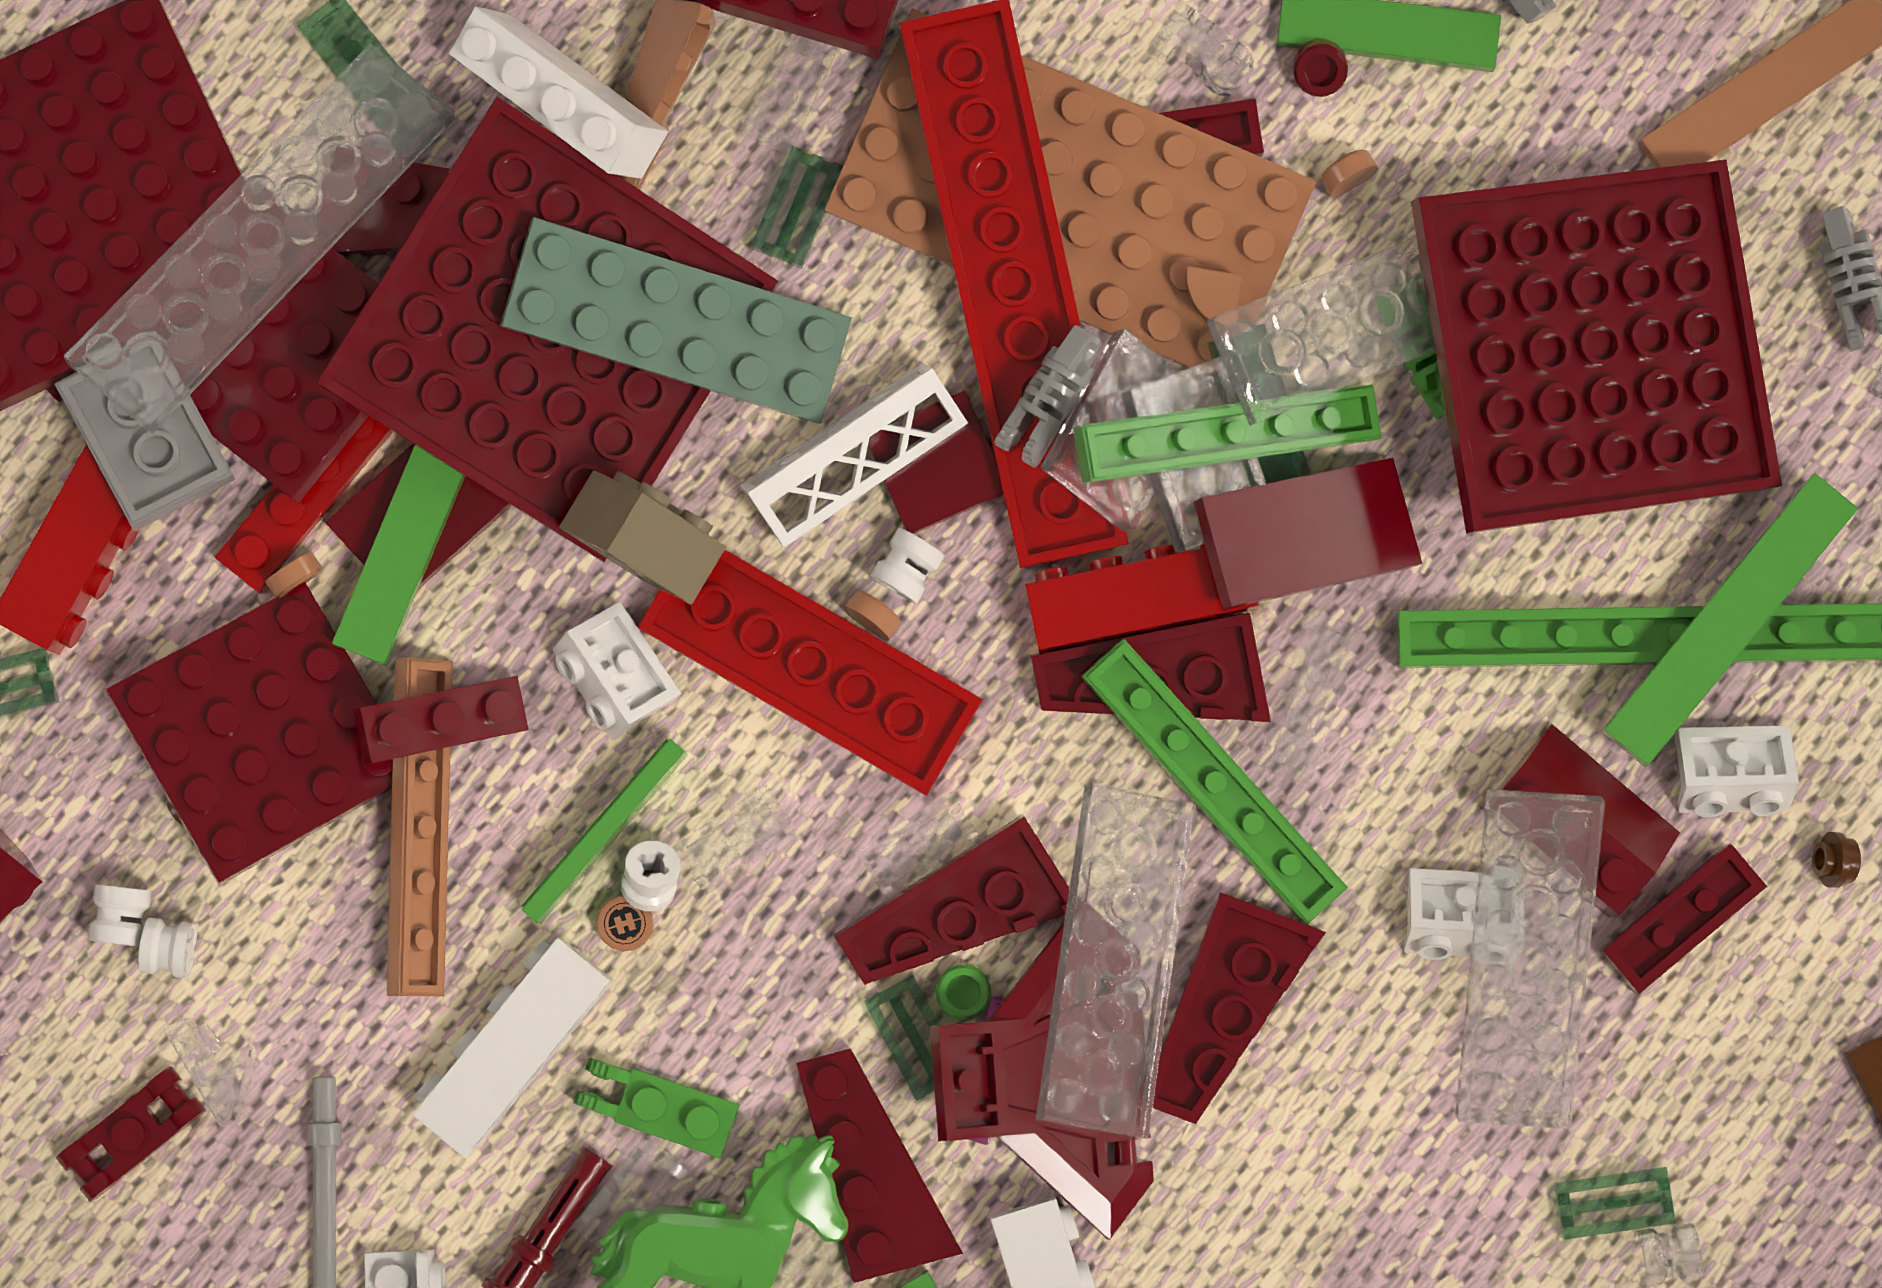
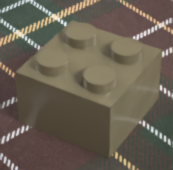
[559,470,726,605]

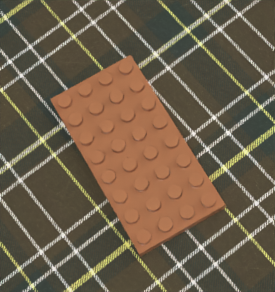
[824,8,1317,385]

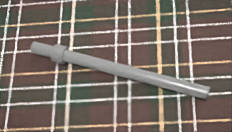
[307,1077,341,1288]

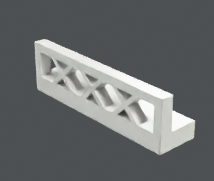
[741,363,968,548]

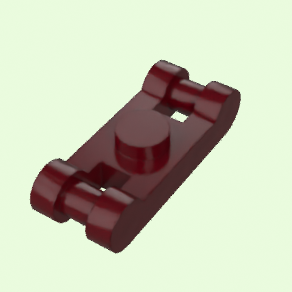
[56,1066,207,1203]

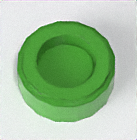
[936,964,991,1020]

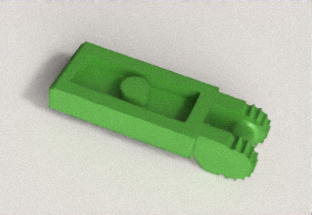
[573,1058,740,1158]

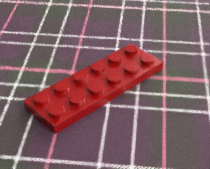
[637,550,983,797]

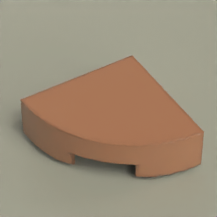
[1186,266,1243,332]

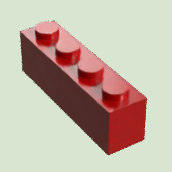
[0,444,140,655]
[1025,539,1259,653]

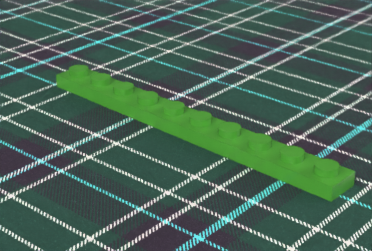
[1396,603,1882,668]

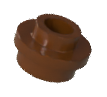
[1812,832,1861,888]

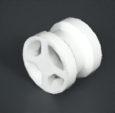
[621,841,681,911]
[138,918,197,978]

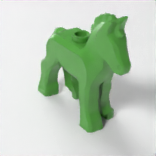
[591,1134,848,1288]

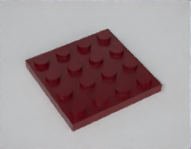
[158,199,378,504]
[106,582,393,886]

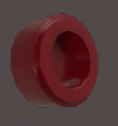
[1293,39,1348,97]

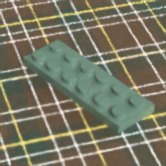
[500,218,852,424]

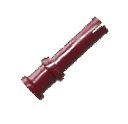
[481,1146,613,1288]

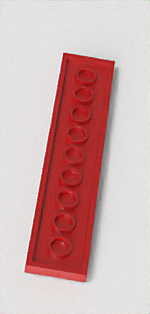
[900,0,1129,568]

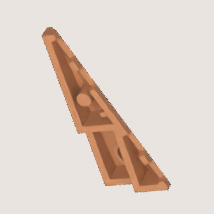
[618,0,716,190]

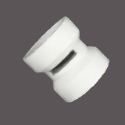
[870,528,945,604]
[87,884,152,946]

